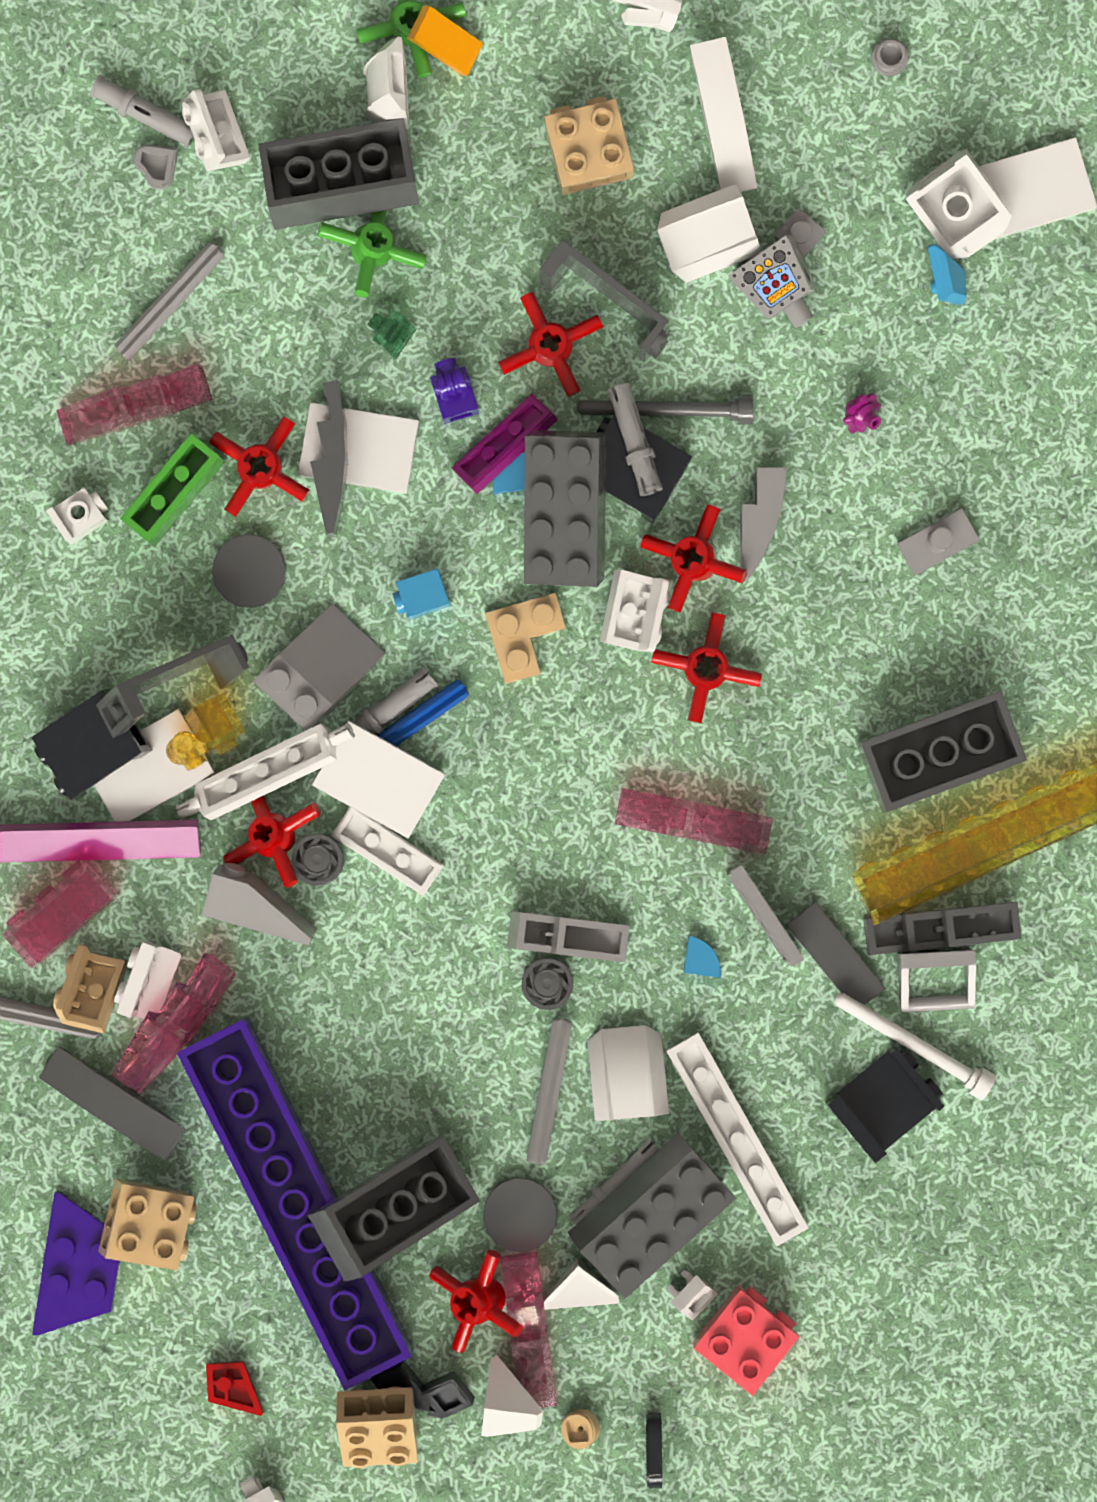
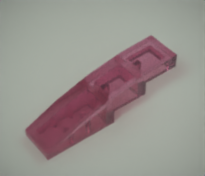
[56,364,213,445]
[111,953,236,1094]
[500,1251,558,1408]

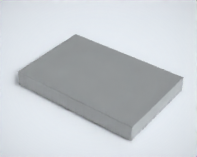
[726,864,804,966]

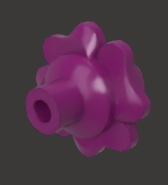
[843,393,881,434]

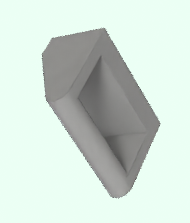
[897,949,976,1013]

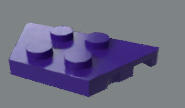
[32,1191,120,1336]

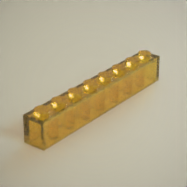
[852,760,1097,925]

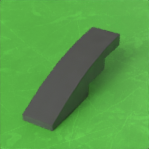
[310,380,348,538]
[863,902,1022,955]
[39,1046,186,1161]

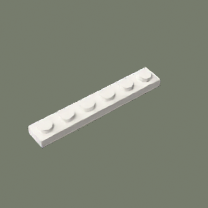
[666,1032,809,1246]

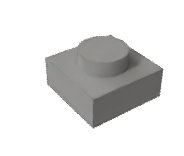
[774,208,826,258]

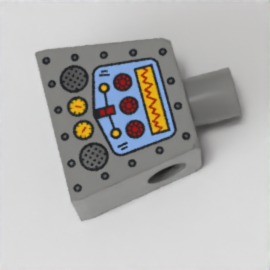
[728,234,816,329]

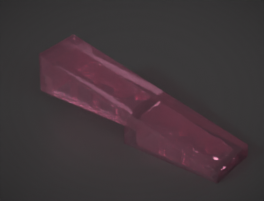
[615,788,773,854]

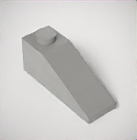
[202,863,316,945]

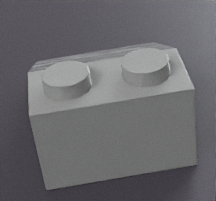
[253,604,386,731]

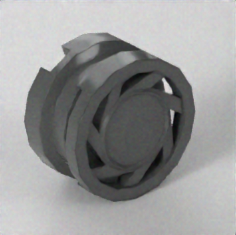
[291,834,345,886]
[522,958,573,1010]

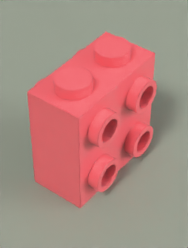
[692,1285,799,1396]

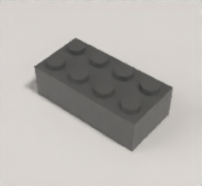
[258,118,419,230]
[524,430,607,587]
[857,691,1027,813]
[567,1132,737,1299]
[308,1136,480,1282]

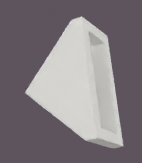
[544,1258,619,1310]
[481,1355,543,1437]

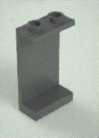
[540,239,670,362]
[96,634,249,738]

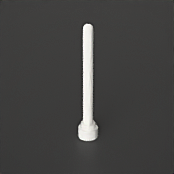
[834,993,996,1100]

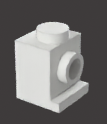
[46,487,108,545]

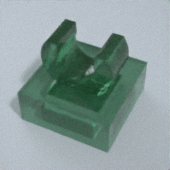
[367,310,416,359]

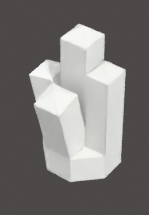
[613,0,682,33]

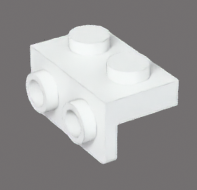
[182,89,250,172]
[599,569,670,652]
[114,941,182,1023]

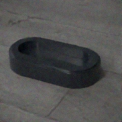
[646,1413,662,1489]

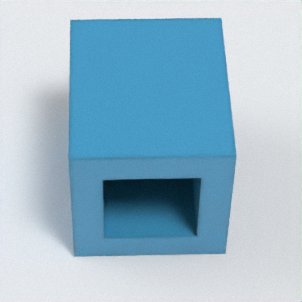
[392,568,451,620]

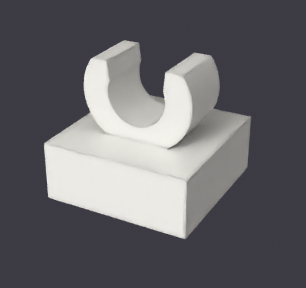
[667,1270,718,1321]
[240,1476,284,1502]

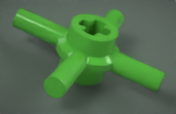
[356,0,466,78]
[317,210,427,298]

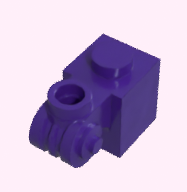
[430,358,479,424]

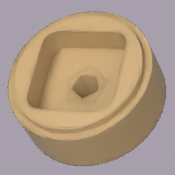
[561,1409,600,1449]

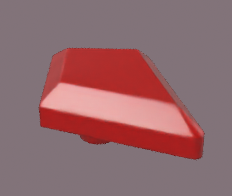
[206,1361,264,1416]

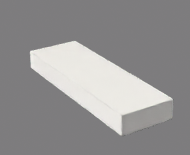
[331,807,444,896]

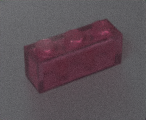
[2,860,120,968]

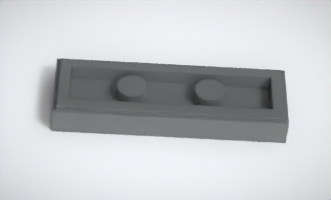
[786,902,885,1005]

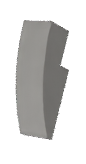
[740,467,787,581]
[507,911,630,962]

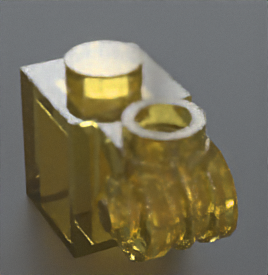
[166,693,245,771]

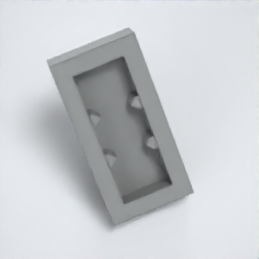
[896,508,980,577]

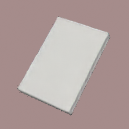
[979,137,1097,240]
[298,402,419,494]
[94,709,216,822]
[311,719,445,838]

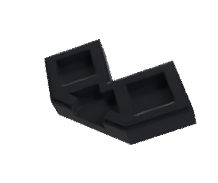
[371,1360,475,1419]

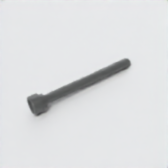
[577,395,753,425]

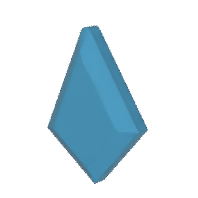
[928,244,966,305]

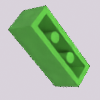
[120,433,225,547]

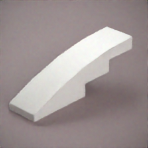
[689,37,757,192]

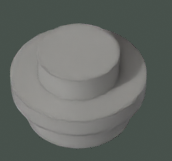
[871,39,908,76]

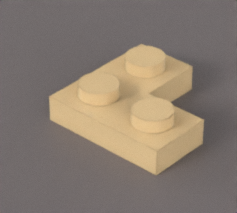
[485,593,566,684]

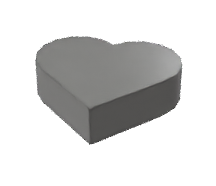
[133,145,178,190]

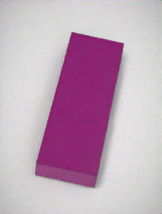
[451,394,557,494]

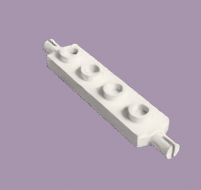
[176,723,355,820]

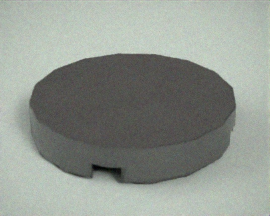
[212,534,286,608]
[483,1177,557,1253]

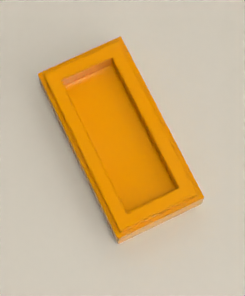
[407,5,483,76]

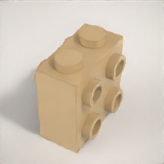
[544,97,634,196]
[98,1178,197,1271]
[336,1387,418,1468]

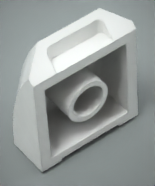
[363,37,409,129]
[906,149,1012,259]
[657,184,761,282]
[588,1025,669,1121]

